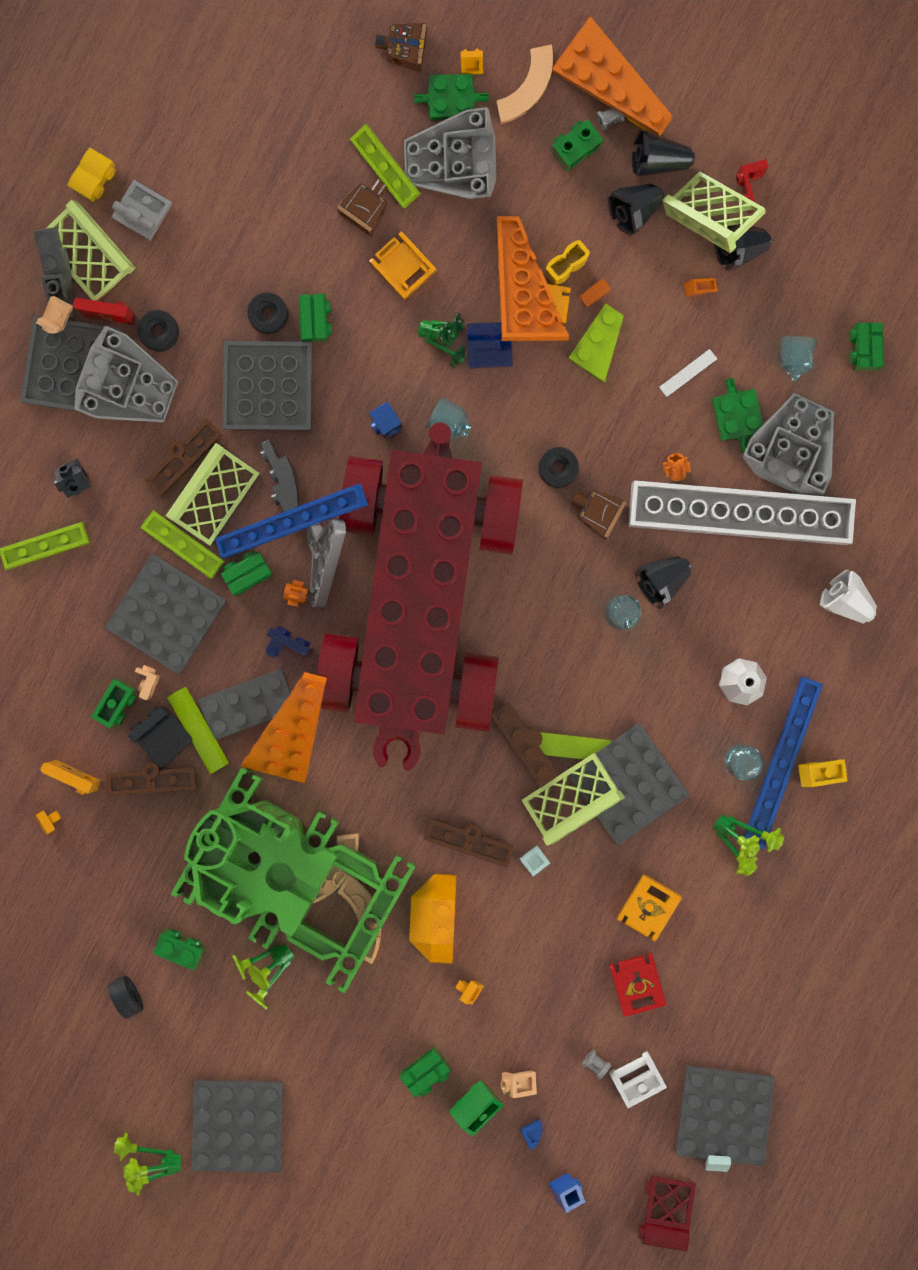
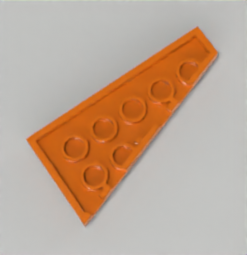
[552,16,672,137]
[496,216,569,341]
[241,672,327,783]

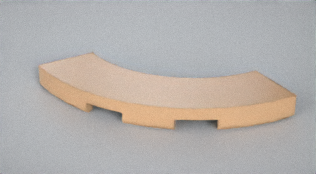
[496,45,553,124]
[314,833,359,903]
[337,874,381,964]

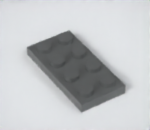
[198,669,291,740]

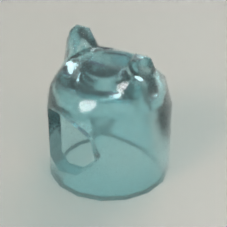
[779,336,817,382]
[425,396,471,440]
[604,595,642,631]
[724,744,763,781]

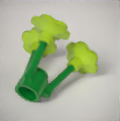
[232,944,294,1010]

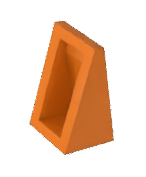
[579,278,611,308]
[684,278,718,297]

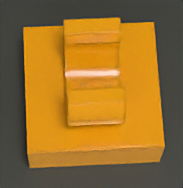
[461,49,483,75]
[35,810,61,836]
[455,980,484,1004]

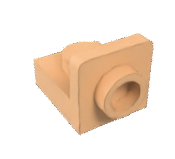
[36,296,73,334]
[135,665,160,700]
[501,1071,537,1098]

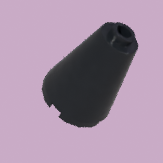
[632,131,695,176]

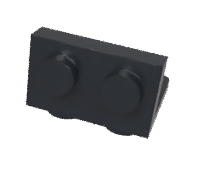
[128,706,192,767]

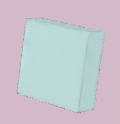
[519,845,550,876]
[705,1155,731,1172]

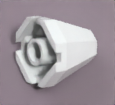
[820,570,877,624]
[719,658,767,705]

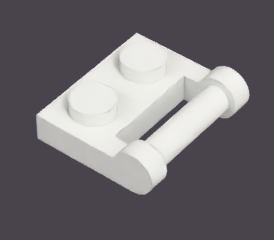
[609,1051,667,1108]

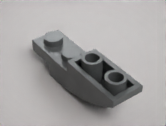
[33,227,74,318]
[260,440,300,512]

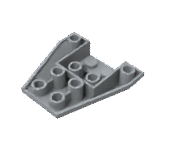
[404,107,496,199]
[75,326,179,422]
[743,393,834,495]

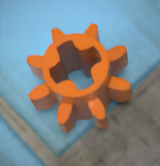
[663,454,691,481]
[283,580,309,607]

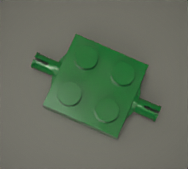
[414,74,489,121]
[711,378,763,453]

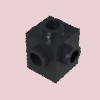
[54,459,91,498]

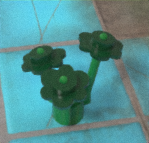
[418,312,466,369]

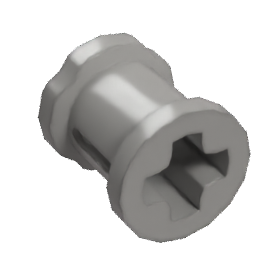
[596,108,624,131]
[581,1049,611,1079]

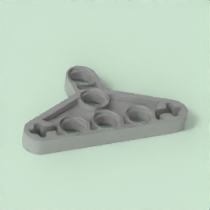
[307,519,346,608]

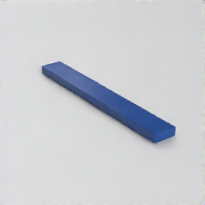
[215,484,368,559]
[744,677,823,850]

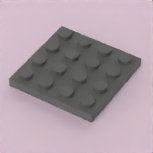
[20,315,123,412]
[223,341,312,431]
[105,553,227,675]
[568,723,690,846]
[675,1065,775,1166]
[192,1080,283,1172]

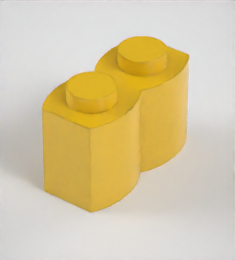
[67,148,116,202]
[545,240,590,286]

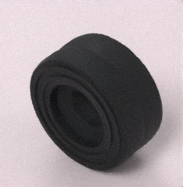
[247,292,288,334]
[137,310,179,352]
[538,447,579,488]
[108,975,143,1019]

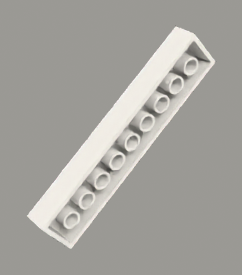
[628,481,856,545]

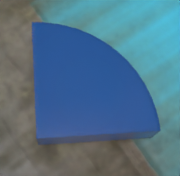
[520,1118,542,1150]

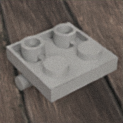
[111,180,173,241]

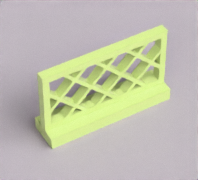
[662,171,766,253]
[47,200,136,301]
[166,443,260,545]
[522,753,625,846]

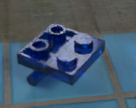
[467,322,513,369]
[266,626,314,657]

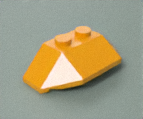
[409,874,456,964]

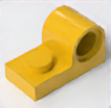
[798,759,847,787]

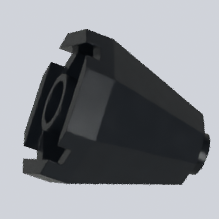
[607,184,664,236]
[714,224,772,271]
[634,556,692,609]

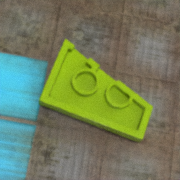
[568,304,624,383]

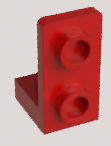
[736,159,769,213]

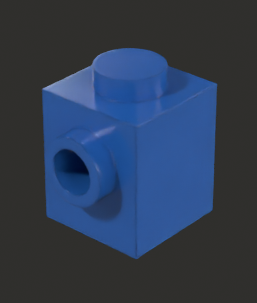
[369,401,402,438]
[549,1173,585,1213]

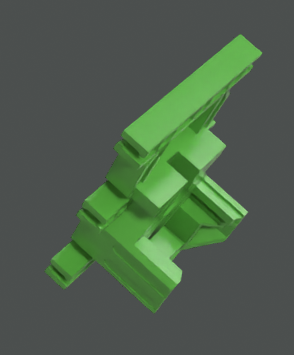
[171,767,417,994]

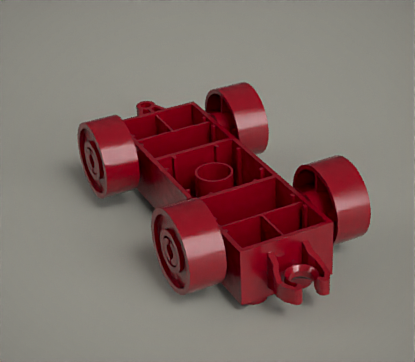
[317,422,523,771]

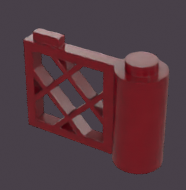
[638,1176,696,1252]

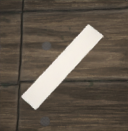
[659,349,717,397]

